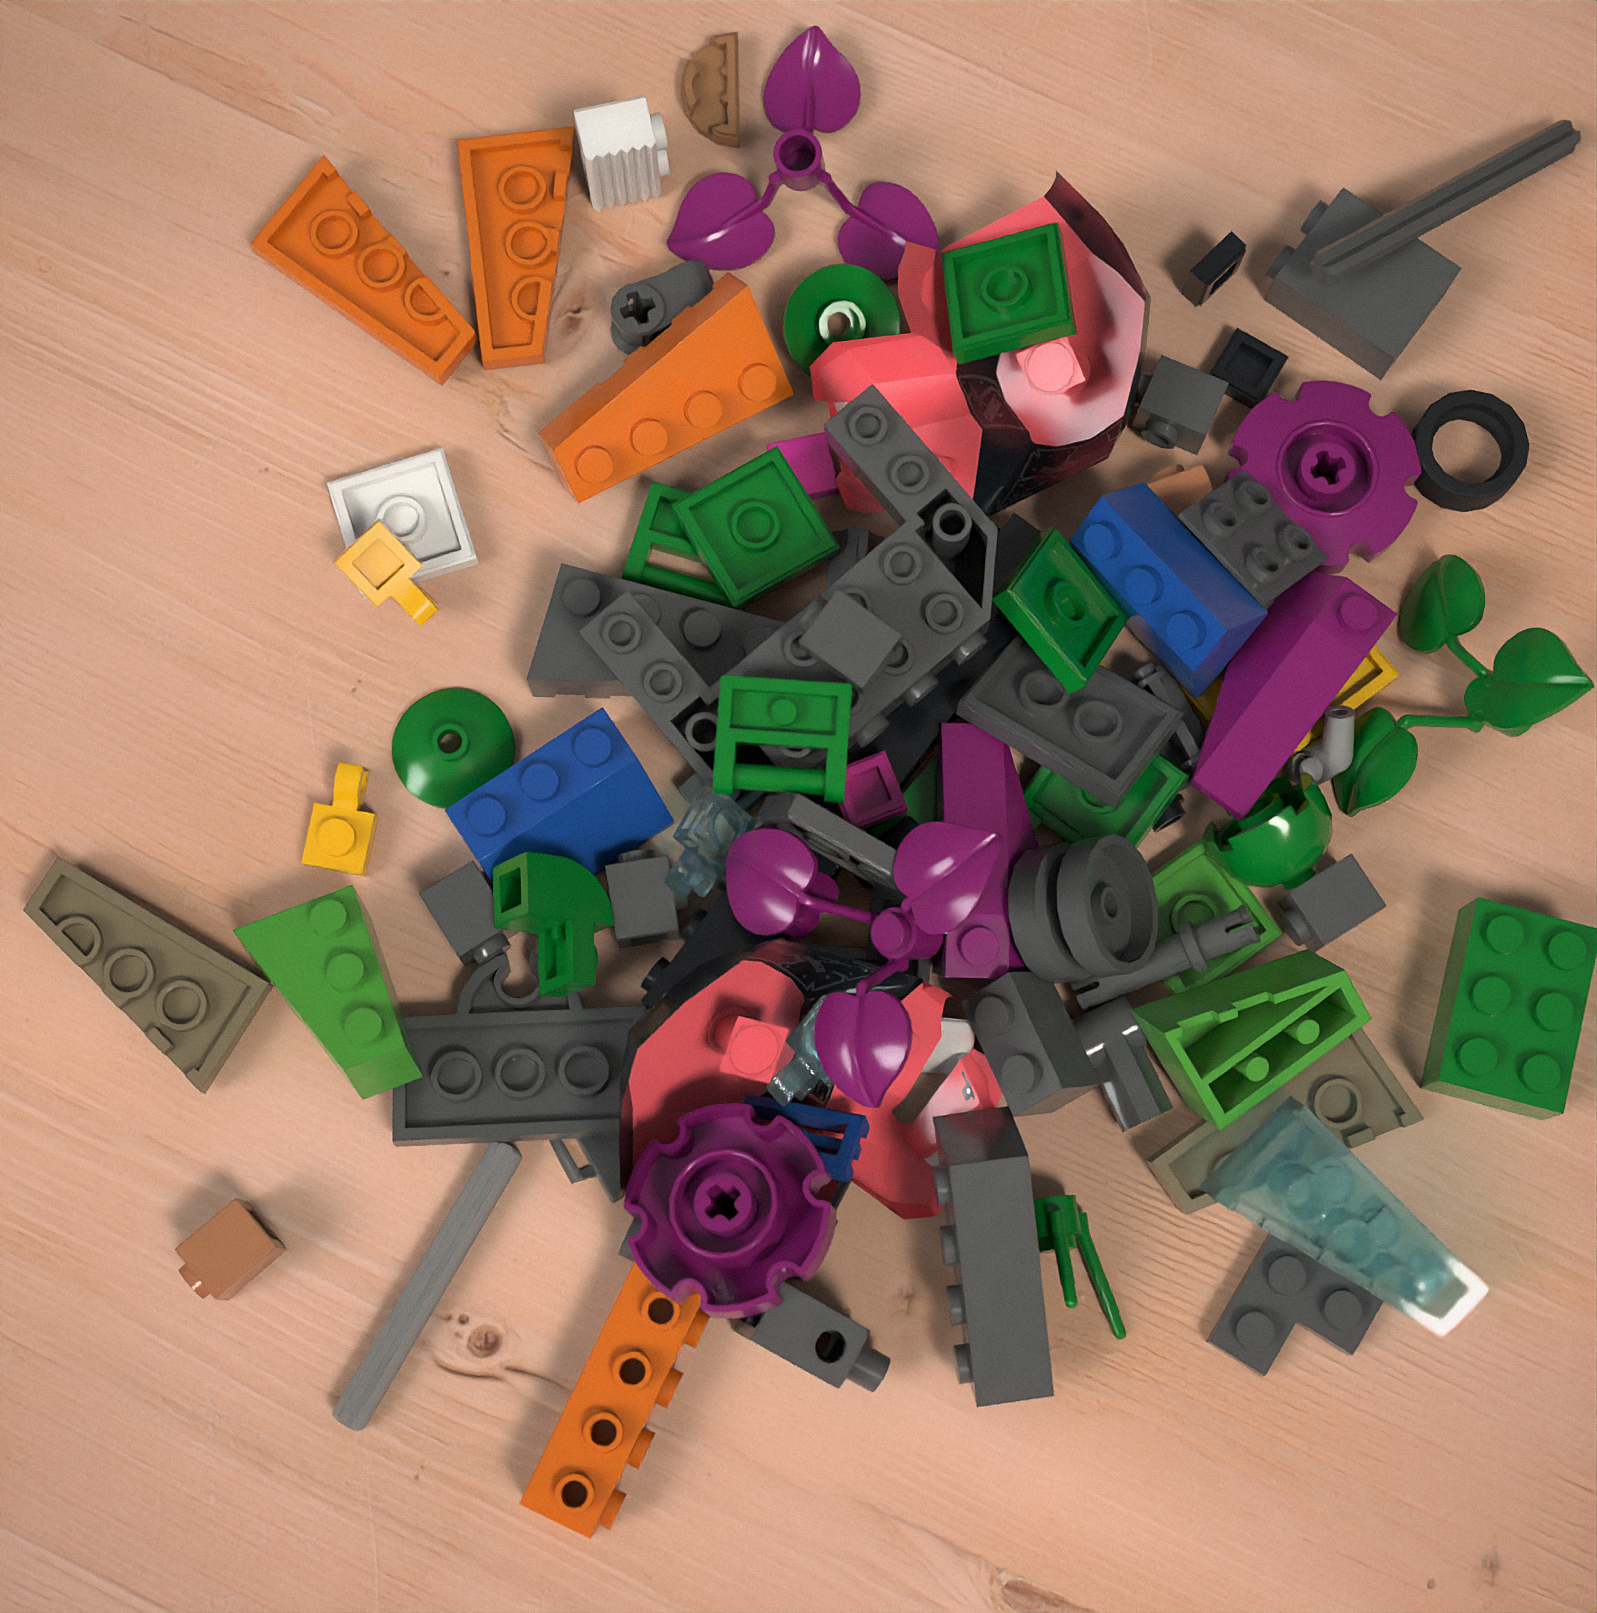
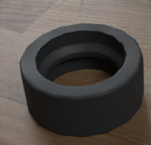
[1411,390,1530,512]

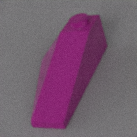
[1190,571,1398,821]
[932,723,1038,979]

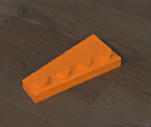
[457,126,576,370]
[250,155,478,386]

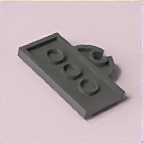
[392,952,647,1147]

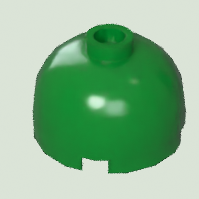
[1202,772,1333,890]

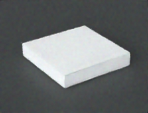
[327,448,479,600]

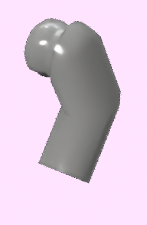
[1287,705,1355,785]

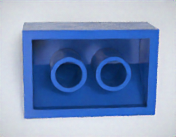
[1070,482,1268,699]
[445,707,675,884]

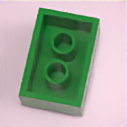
[1420,897,1597,1120]

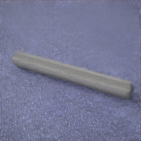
[332,1142,522,1431]

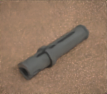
[1071,904,1261,1012]

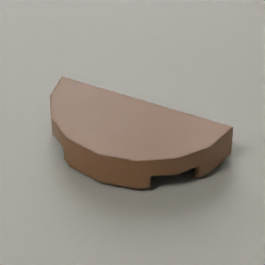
[681,31,740,148]

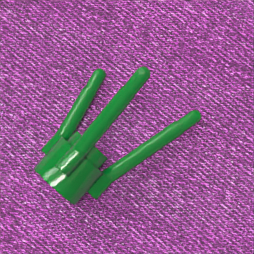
[1033,1195,1126,1340]

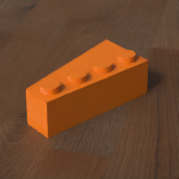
[538,272,794,504]

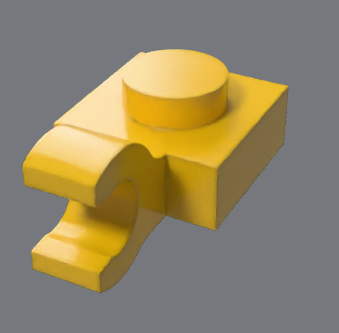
[334,519,439,626]
[301,762,379,877]

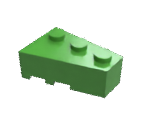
[233,885,423,1100]
[1130,949,1372,1131]

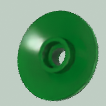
[782,264,900,377]
[392,688,515,809]

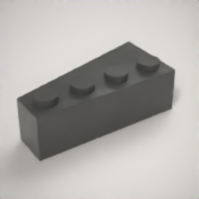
[527,563,786,699]
[932,1106,1054,1407]

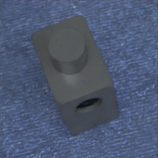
[734,1281,891,1393]

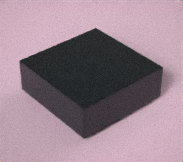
[1181,231,1246,307]
[1209,328,1289,409]

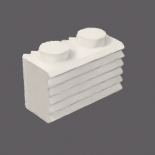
[573,95,670,212]

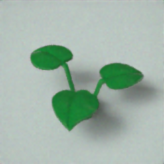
[1333,554,1594,817]

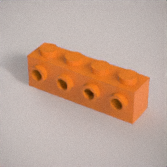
[519,1262,710,1539]

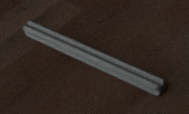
[1309,119,1581,286]

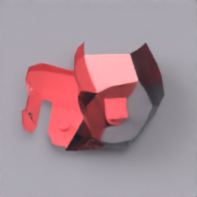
[810,170,1151,517]
[619,939,1002,1220]

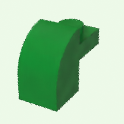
[492,851,615,998]

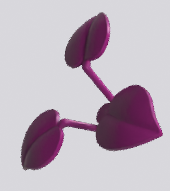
[667,25,940,282]
[726,822,1003,1108]

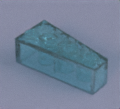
[1200,1095,1490,1337]

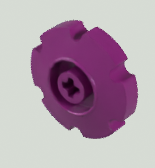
[1223,381,1422,574]
[624,1103,836,1318]

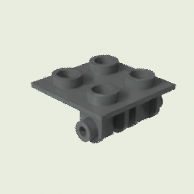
[1178,470,1328,610]

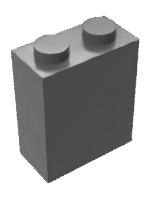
[1265,188,1462,380]

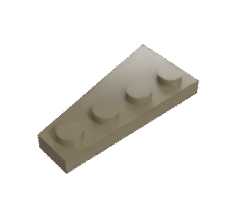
[23,857,273,1094]
[1145,1028,1424,1215]

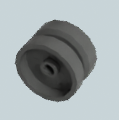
[1008,834,1158,984]

